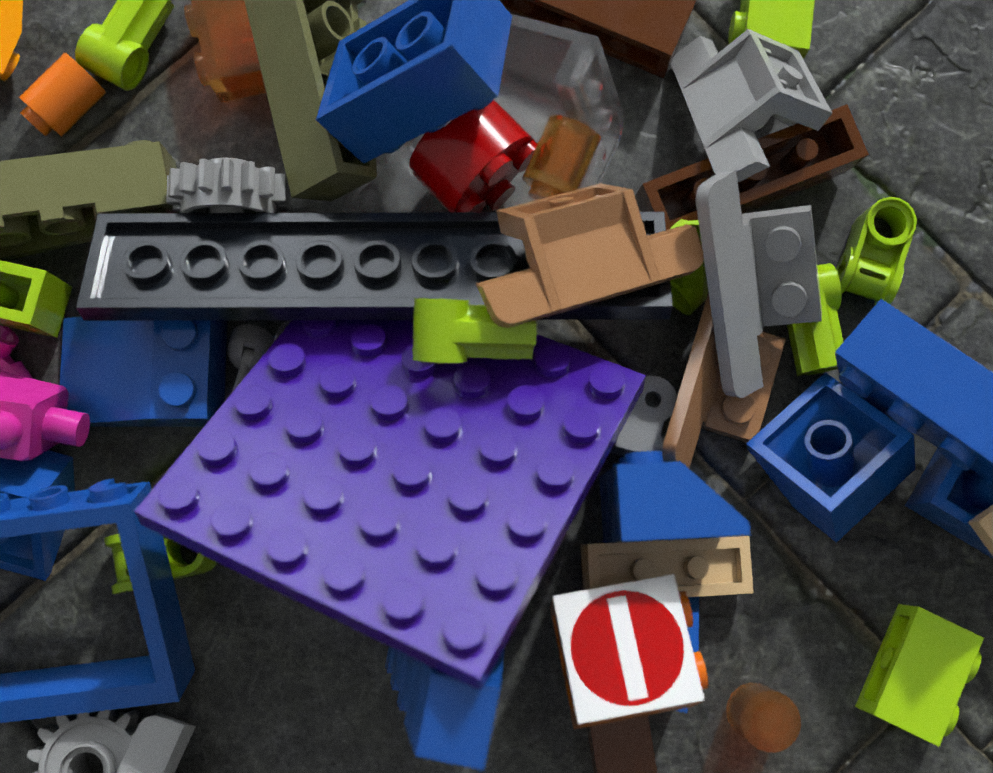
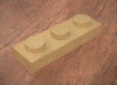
[581,536,754,597]

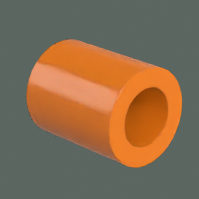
[19,52,106,137]

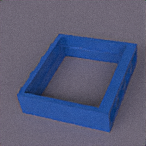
[0,478,195,723]

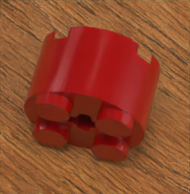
[409,100,542,212]

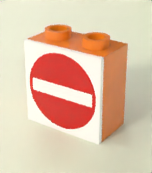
[550,574,708,729]

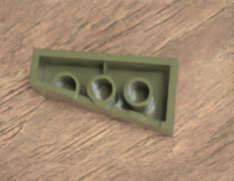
[244,0,377,202]
[0,140,180,261]

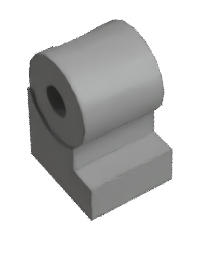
[610,376,677,462]

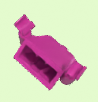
[0,326,90,461]

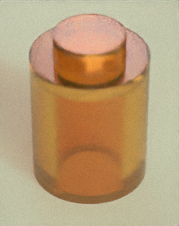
[522,115,601,200]
[726,683,801,753]

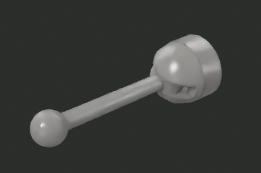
[227,324,275,392]

